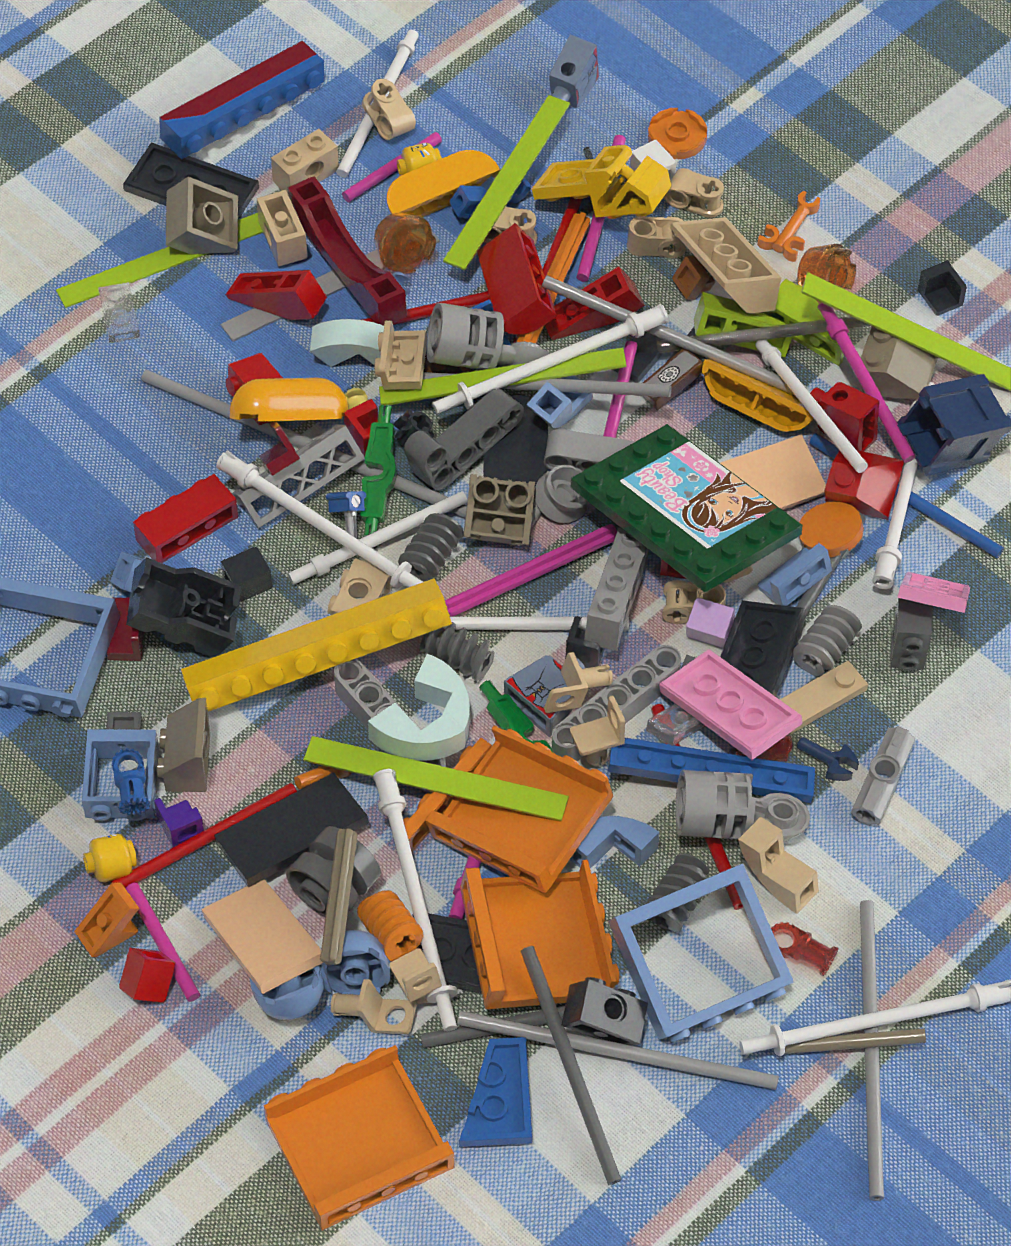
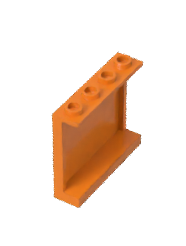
[425,725,614,894]
[460,860,619,1009]
[264,1045,454,1230]

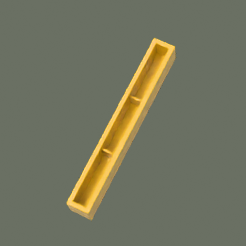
[181,578,452,712]

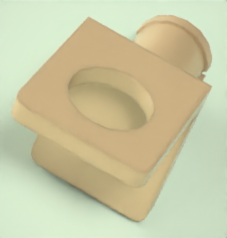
[544,652,613,713]
[570,696,625,766]
[390,948,442,1004]
[331,979,417,1034]

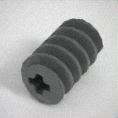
[398,513,464,582]
[419,622,495,682]
[646,853,709,932]

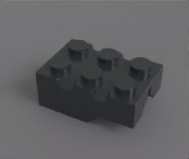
[126,557,241,657]

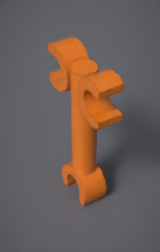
[757,191,821,262]

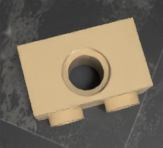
[271,129,339,194]
[257,190,307,267]
[327,558,392,615]

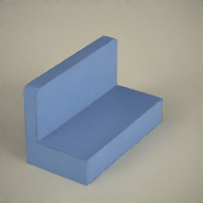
[758,543,832,606]

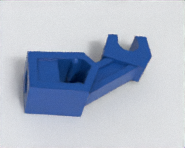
[450,178,531,219]

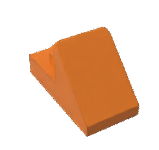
[74,883,140,957]

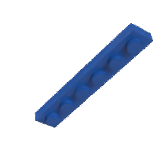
[608,738,815,803]

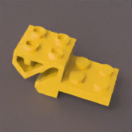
[531,145,671,219]

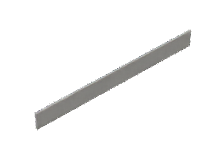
[220,225,440,342]

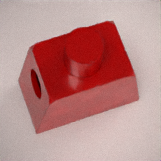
[810,382,880,452]

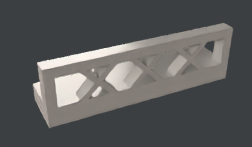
[232,424,365,528]

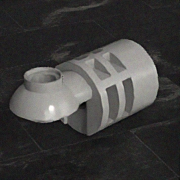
[426,303,550,370]
[675,770,810,843]

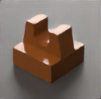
[672,256,716,300]

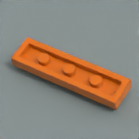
[403,738,492,852]

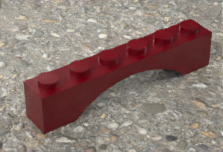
[287,176,407,326]

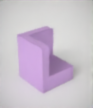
[686,598,735,648]

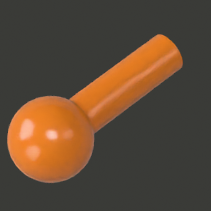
[294,766,352,789]

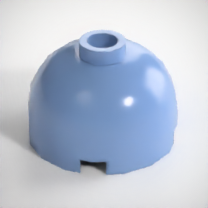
[320,930,390,995]
[250,965,324,1020]

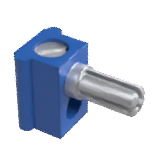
[326,491,366,538]

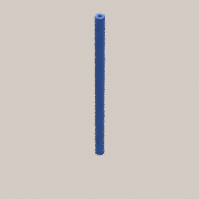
[809,433,1004,558]

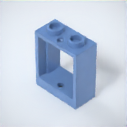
[82,729,159,821]

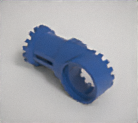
[112,748,150,816]

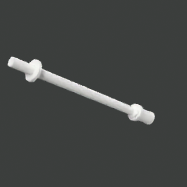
[432,304,669,414]
[872,382,935,589]
[216,451,423,589]
[373,769,458,1031]
[739,979,1011,1056]

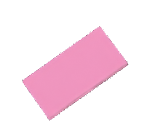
[898,572,970,613]
[659,649,802,760]

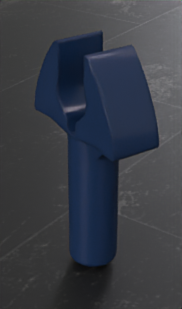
[797,737,859,781]

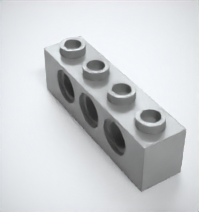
[584,527,649,651]

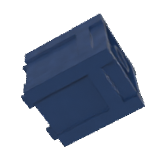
[897,374,1011,476]

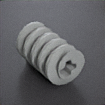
[793,605,862,677]

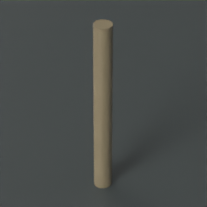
[784,1028,926,1054]

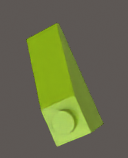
[763,279,844,366]
[693,292,795,357]

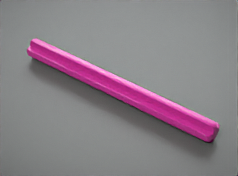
[445,524,617,617]

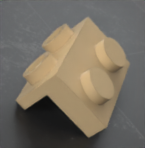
[375,321,427,390]

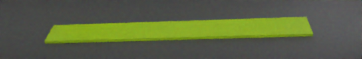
[443,95,570,270]
[56,213,263,308]
[801,272,1011,391]
[379,347,627,406]
[303,736,569,821]

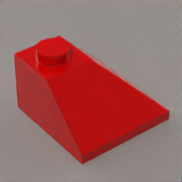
[824,450,904,520]

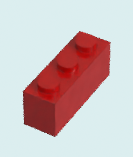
[133,474,238,563]

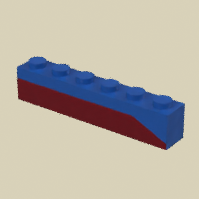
[159,40,324,159]

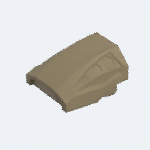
[463,474,535,546]

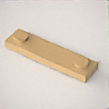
[779,661,868,741]

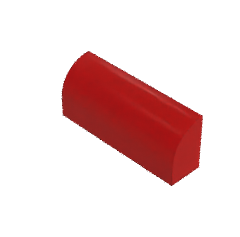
[477,223,557,335]

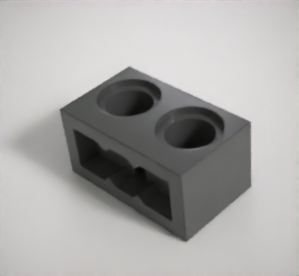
[890,598,932,671]

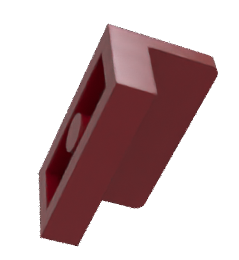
[259,421,300,476]
[107,597,144,661]

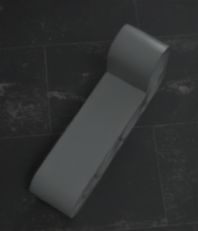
[404,389,524,491]

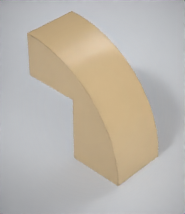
[738,816,819,914]

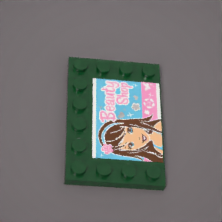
[570,424,803,593]

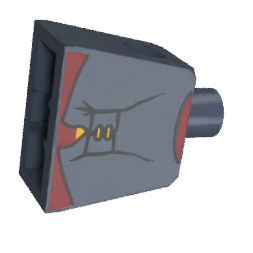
[549,34,599,108]
[504,655,585,737]

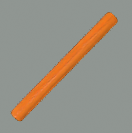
[516,212,590,344]

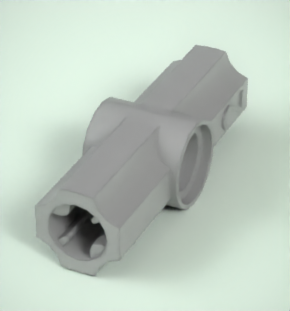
[851,726,915,826]

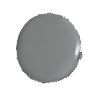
[534,465,589,523]

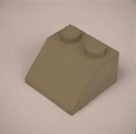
[166,177,238,254]
[860,326,938,399]
[157,698,211,792]

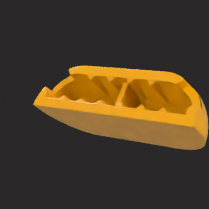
[387,150,501,222]
[702,359,815,432]
[230,378,349,421]

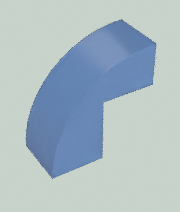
[526,375,593,428]
[570,816,660,869]

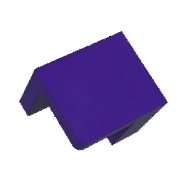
[154,798,204,847]

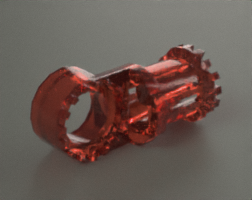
[771,922,839,976]

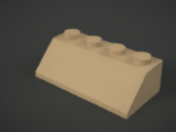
[670,217,781,314]

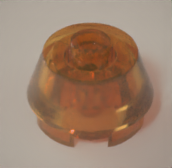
[374,212,436,274]
[797,244,856,303]

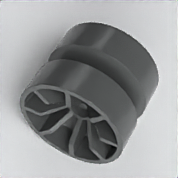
[286,826,381,917]

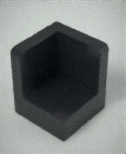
[917,260,967,316]
[221,547,272,603]
[565,616,605,668]

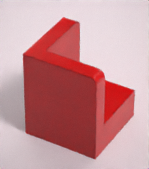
[344,399,378,457]
[119,947,176,1003]

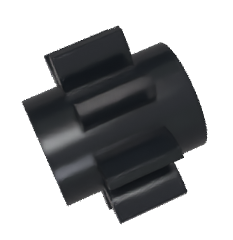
[393,409,434,447]

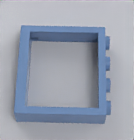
[0,577,120,718]
[608,864,794,1043]

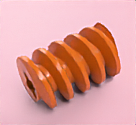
[357,890,423,961]

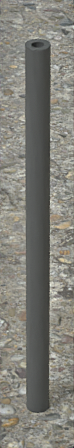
[520,946,622,1185]

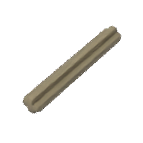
[320,829,357,965]

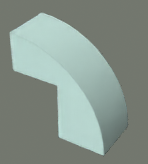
[310,319,384,367]
[414,654,470,745]
[368,703,465,761]

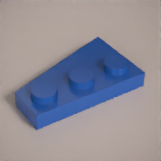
[459,1037,532,1147]

